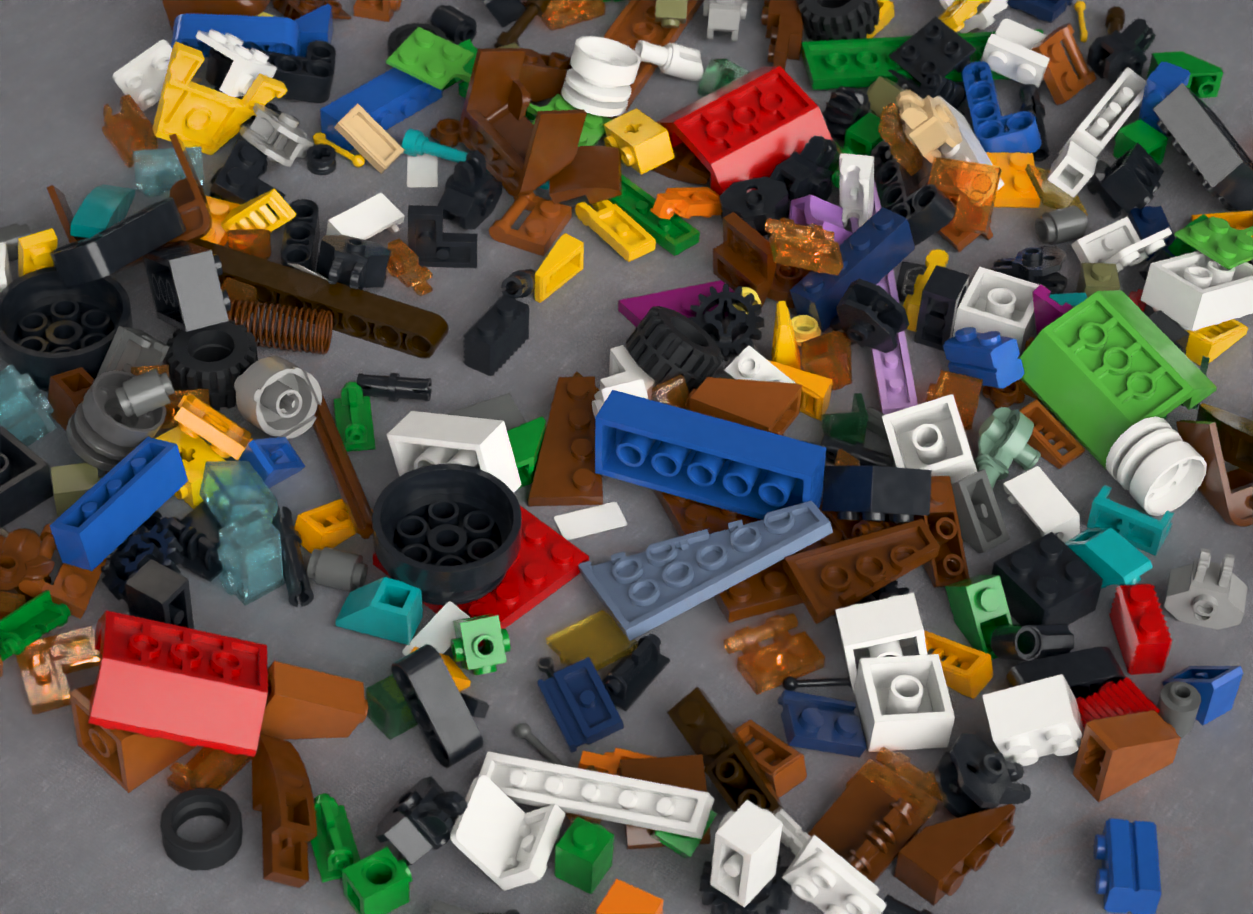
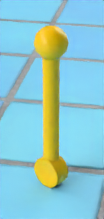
[1074,1,1088,42]
[313,133,365,167]

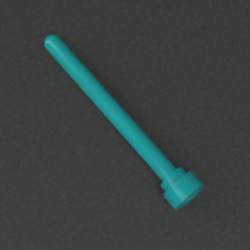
[402,128,549,190]

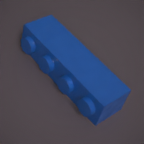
[320,67,442,152]
[50,437,188,571]

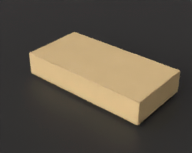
[334,104,405,174]

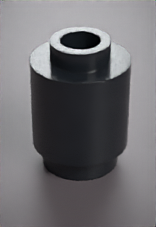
[430,5,477,45]

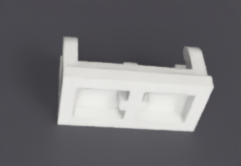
[839,153,874,229]
[326,192,405,240]
[1003,466,1080,543]

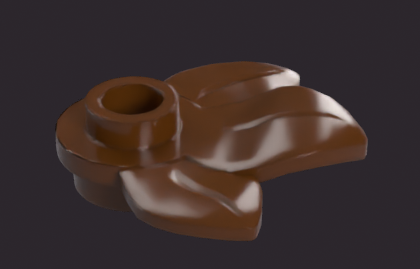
[0,528,55,590]

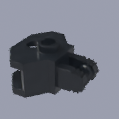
[1086,18,1156,86]
[770,135,838,203]
[438,150,502,230]
[719,176,789,246]
[316,235,391,290]
[989,246,1067,294]
[829,279,909,353]
[934,733,1031,818]
[375,776,468,866]

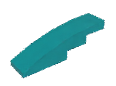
[70,184,136,238]

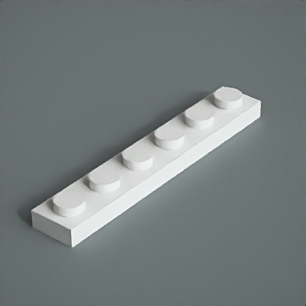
[479,752,714,839]

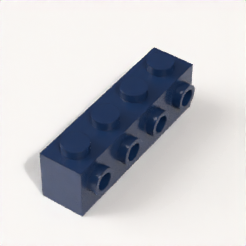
[790,207,915,332]

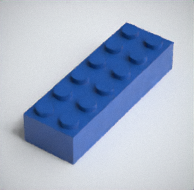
[595,390,826,520]

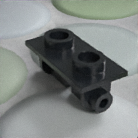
[602,634,670,711]

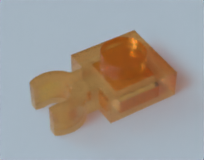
[387,238,433,296]

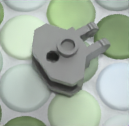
[703,0,747,42]
[239,103,314,167]
[1164,548,1247,630]

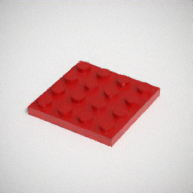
[373,505,590,648]

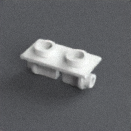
[724,345,795,383]

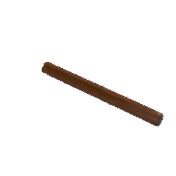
[312,395,373,539]

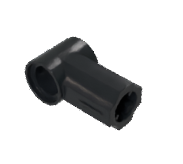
[990,624,1074,661]

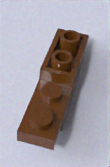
[761,0,803,70]
[252,734,317,888]

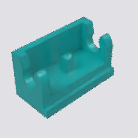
[1087,485,1175,556]

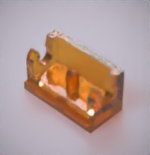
[102,94,159,168]
[167,747,252,793]

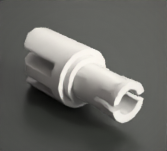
[634,40,703,81]

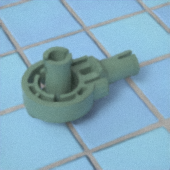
[974,407,1041,490]

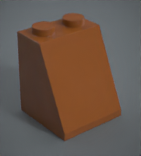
[69,683,197,793]

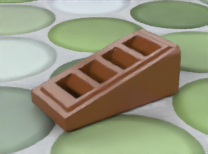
[1019,399,1085,469]
[735,719,807,798]

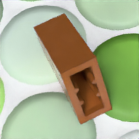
[686,377,802,435]
[260,661,368,740]
[1073,710,1181,802]

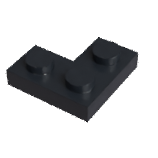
[210,137,285,214]
[408,205,478,268]

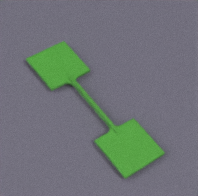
[386,27,612,147]
[1174,216,1253,270]

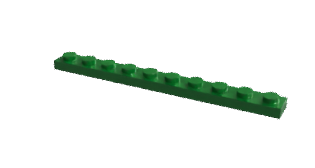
[459,81,700,256]

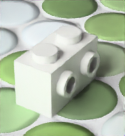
[710,800,782,907]

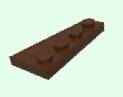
[528,376,603,507]
[783,519,940,624]

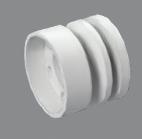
[561,36,641,117]
[1106,416,1207,516]

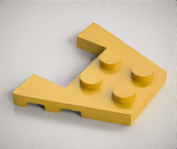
[152,42,287,156]

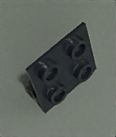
[889,16,976,84]
[888,69,967,116]
[158,501,261,582]

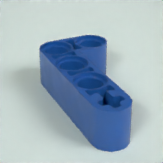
[171,13,301,58]
[962,61,1042,153]

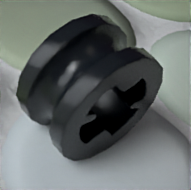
[306,144,337,175]

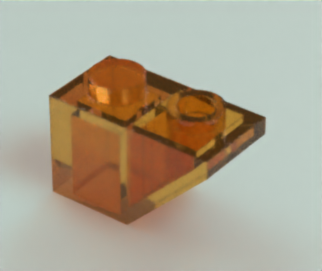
[801,331,852,391]
[926,370,983,431]

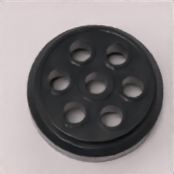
[0,266,133,392]
[372,464,522,605]

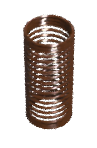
[227,298,333,356]

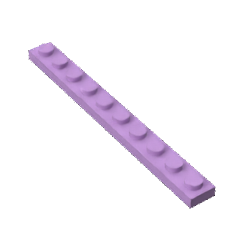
[848,179,918,415]

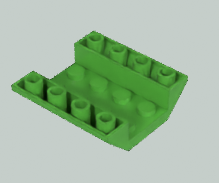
[1019,290,1217,469]

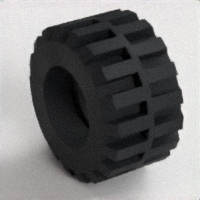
[798,0,880,41]
[626,306,724,396]
[166,320,258,411]

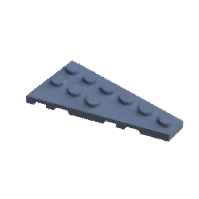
[578,501,833,641]

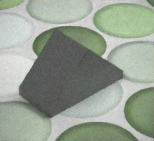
[952,469,1010,553]

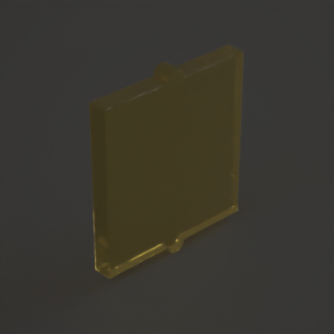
[1025,164,1088,217]
[546,610,638,671]

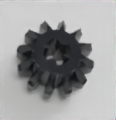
[822,86,871,142]

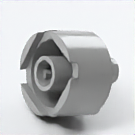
[234,356,322,439]

